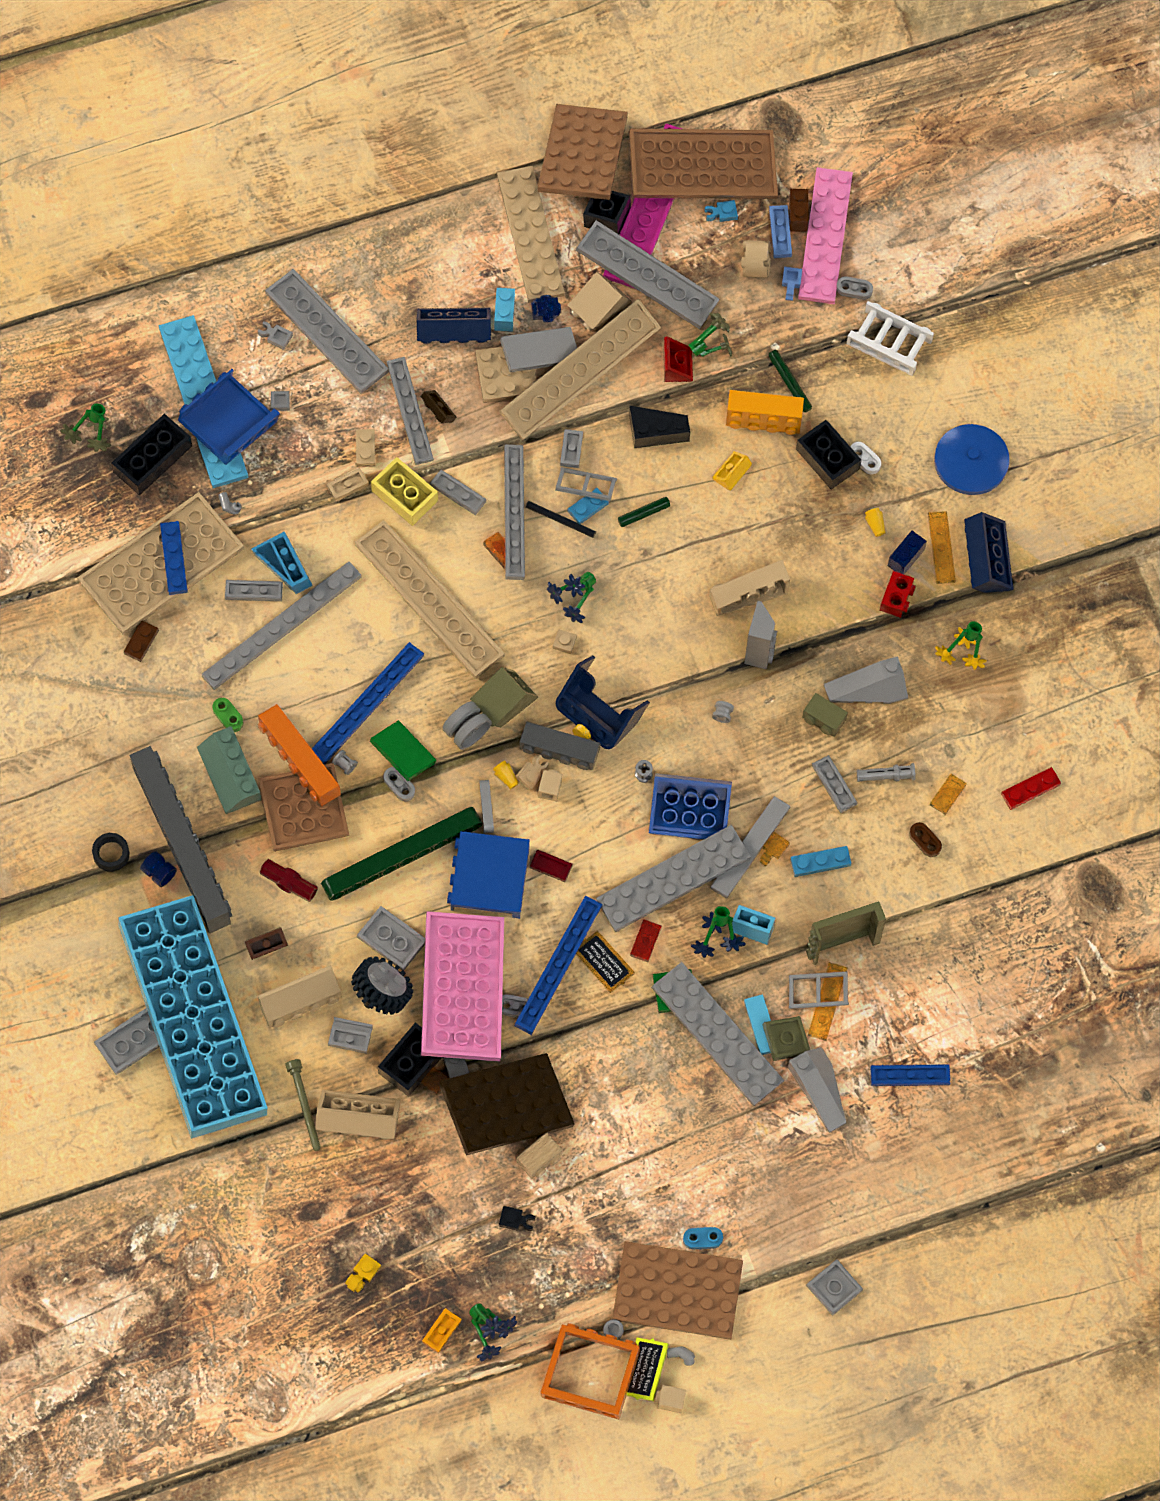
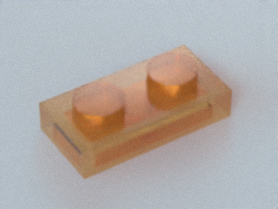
[483,532,505,569]

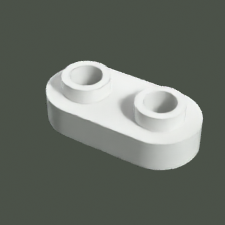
[850,442,881,474]

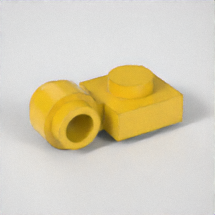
[345,1254,381,1293]

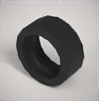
[92,833,130,872]

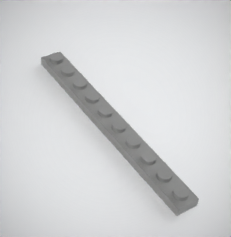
[202,561,361,690]

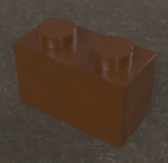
[789,189,809,232]
[245,927,288,960]

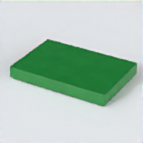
[370,720,436,781]

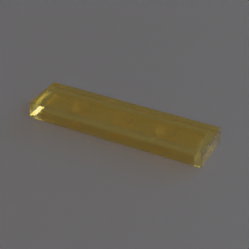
[928,511,956,584]
[808,962,848,1041]

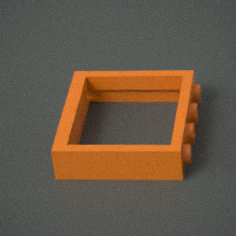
[541,1323,640,1420]

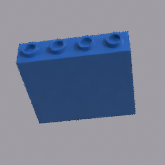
[178,369,280,465]
[447,831,530,919]

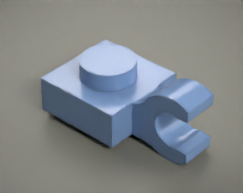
[782,267,802,301]

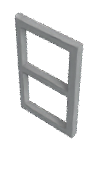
[555,467,617,501]
[789,972,849,1009]

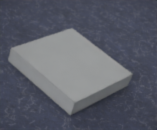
[806,1259,863,1316]

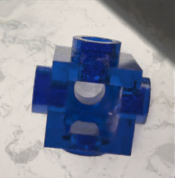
[531,295,561,323]

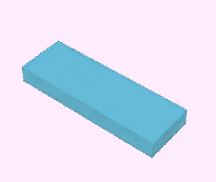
[744,994,771,1055]

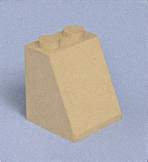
[568,272,632,332]

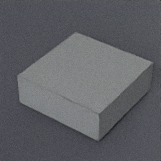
[271,391,290,411]

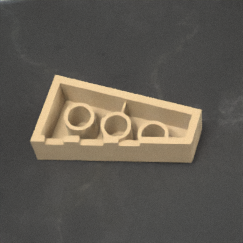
[709,560,790,616]

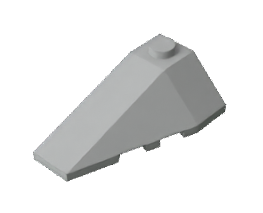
[824,656,908,704]
[788,1047,846,1133]

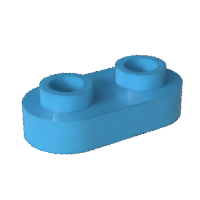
[683,1227,723,1250]

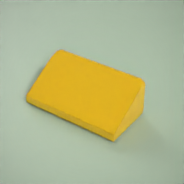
[712,451,752,491]

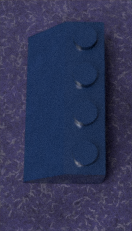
[416,308,491,344]
[964,512,1014,593]

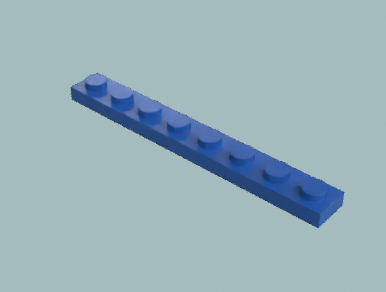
[312,642,424,765]
[514,895,603,1035]

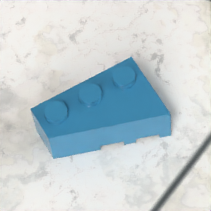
[251,531,313,594]

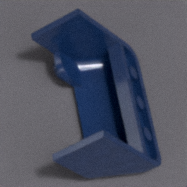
[556,655,650,749]

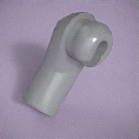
[218,492,242,515]
[667,1346,695,1366]

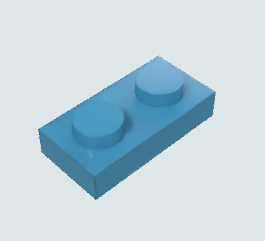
[568,488,609,524]

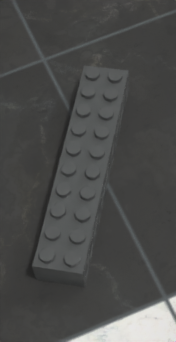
[129,746,233,933]

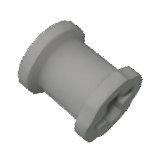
[332,750,358,775]
[635,760,653,783]

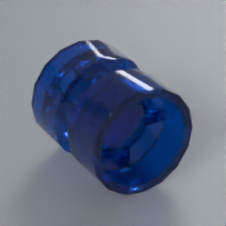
[140,851,177,887]

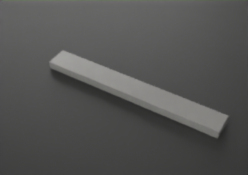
[504,444,525,580]

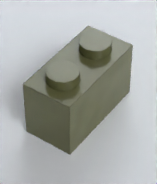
[802,693,848,737]

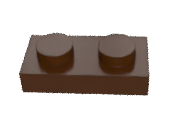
[124,620,159,662]

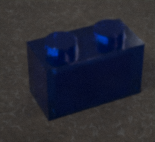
[888,530,927,574]

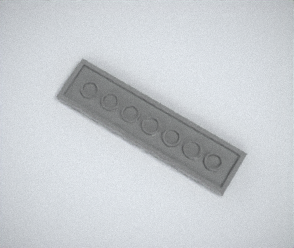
[576,221,720,329]
[265,269,389,394]
[596,825,751,932]
[651,962,784,1106]

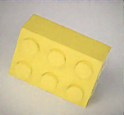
[371,457,438,526]

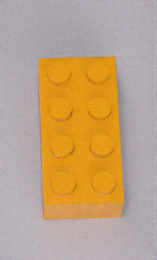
[726,390,804,435]

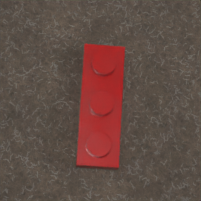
[1001,767,1061,810]

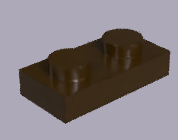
[420,390,457,424]

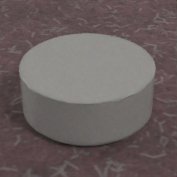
[603,1319,624,1340]

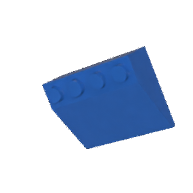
[649,773,732,839]

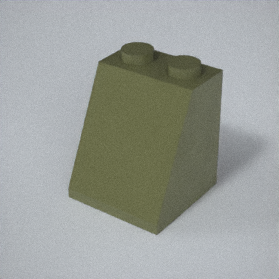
[470,667,538,728]

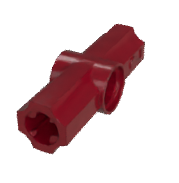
[260,859,318,902]

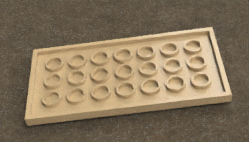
[77,492,244,635]

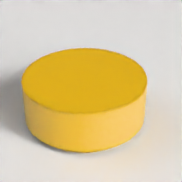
[572,724,591,740]

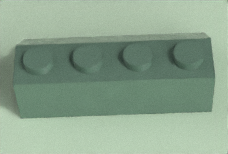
[197,726,261,814]

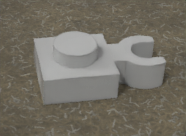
[258,322,293,350]

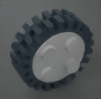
[351,956,413,1015]

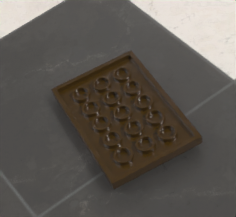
[439,1053,575,1156]

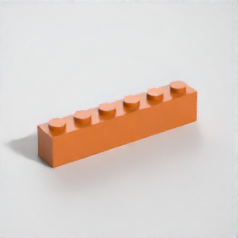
[257,704,341,807]

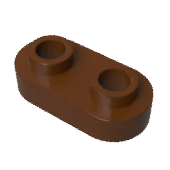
[909,822,942,857]

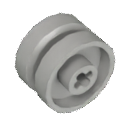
[443,701,492,750]

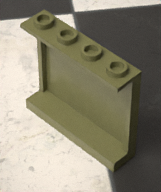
[806,901,886,965]

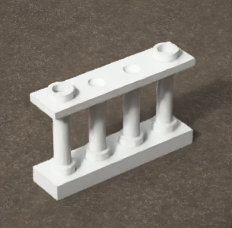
[847,301,934,376]

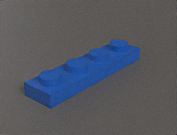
[160,521,188,595]

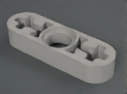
[479,780,494,834]

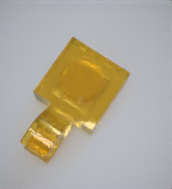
[760,832,790,866]

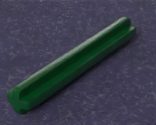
[769,349,812,413]

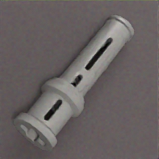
[857,763,915,782]

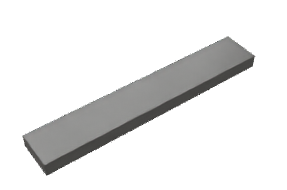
[387,357,434,465]
[711,796,790,899]

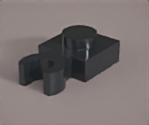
[499,1206,536,1231]

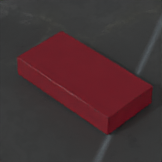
[530,849,573,882]

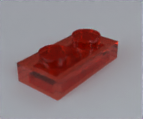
[630,919,662,962]

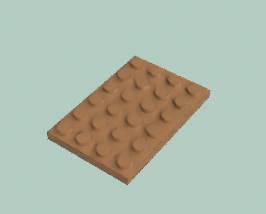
[538,104,628,200]
[612,1241,743,1340]

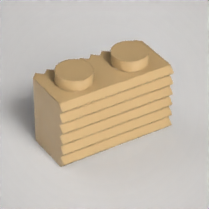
[516,1133,562,1179]

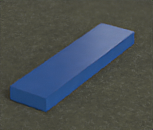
[870,1064,950,1086]

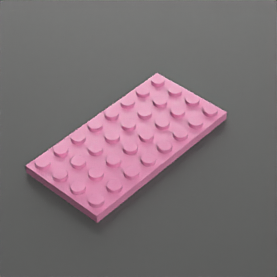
[421,911,504,1061]

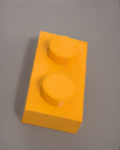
[422,1308,462,1354]

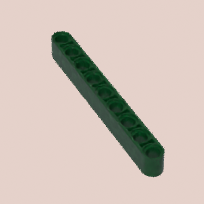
[321,807,483,901]

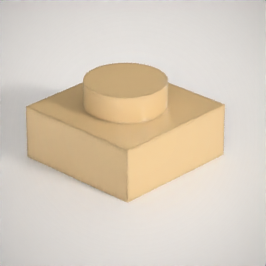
[553,629,577,654]

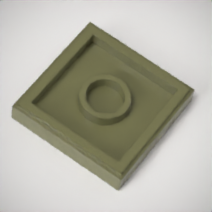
[762,1016,810,1061]

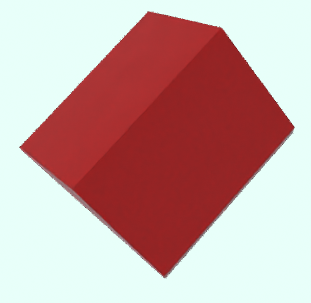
[663,336,693,382]

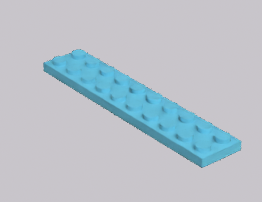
[158,315,249,488]

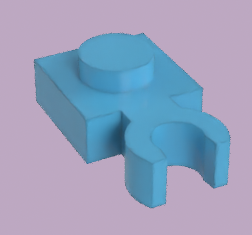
[705,200,738,222]

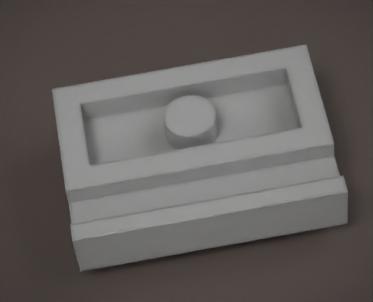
[328,1017,373,1054]

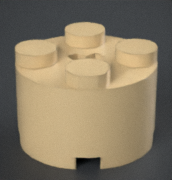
[741,240,771,278]

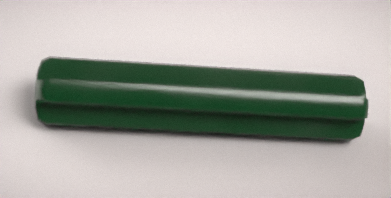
[618,497,670,527]

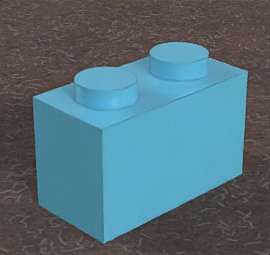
[494,288,515,332]
[732,905,776,945]

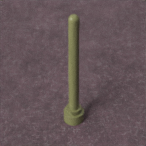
[285,1059,321,1151]

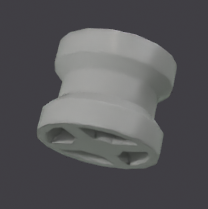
[712,701,734,723]

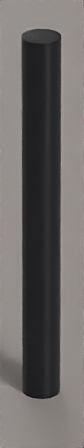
[526,501,596,538]

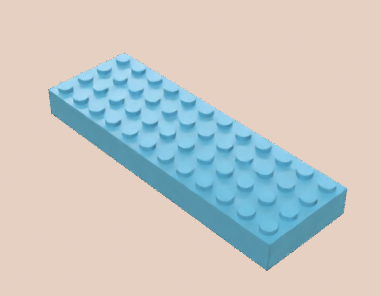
[118,895,268,1139]

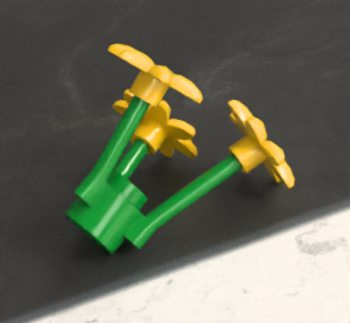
[935,621,987,670]

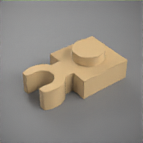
[515,755,549,790]

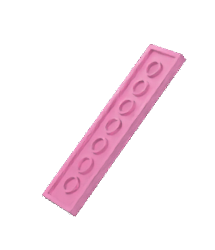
[798,167,853,304]

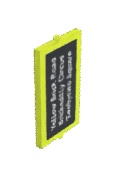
[627,1337,669,1401]

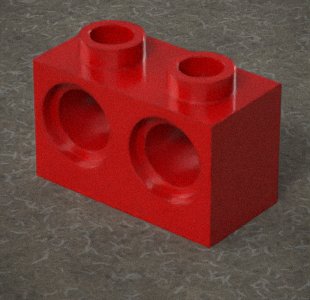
[879,571,916,618]

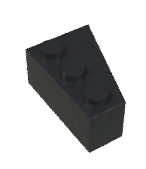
[629,405,690,448]

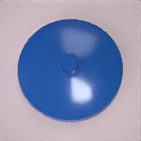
[934,424,1009,495]

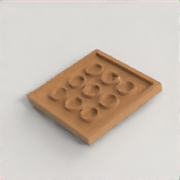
[258,763,349,852]

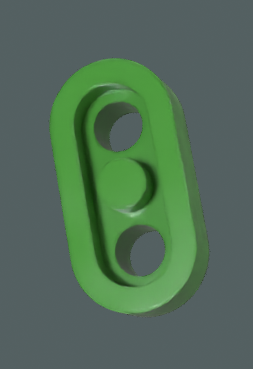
[212,698,243,732]

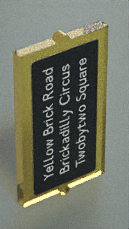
[576,931,635,993]

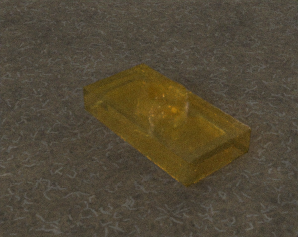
[930,774,967,815]

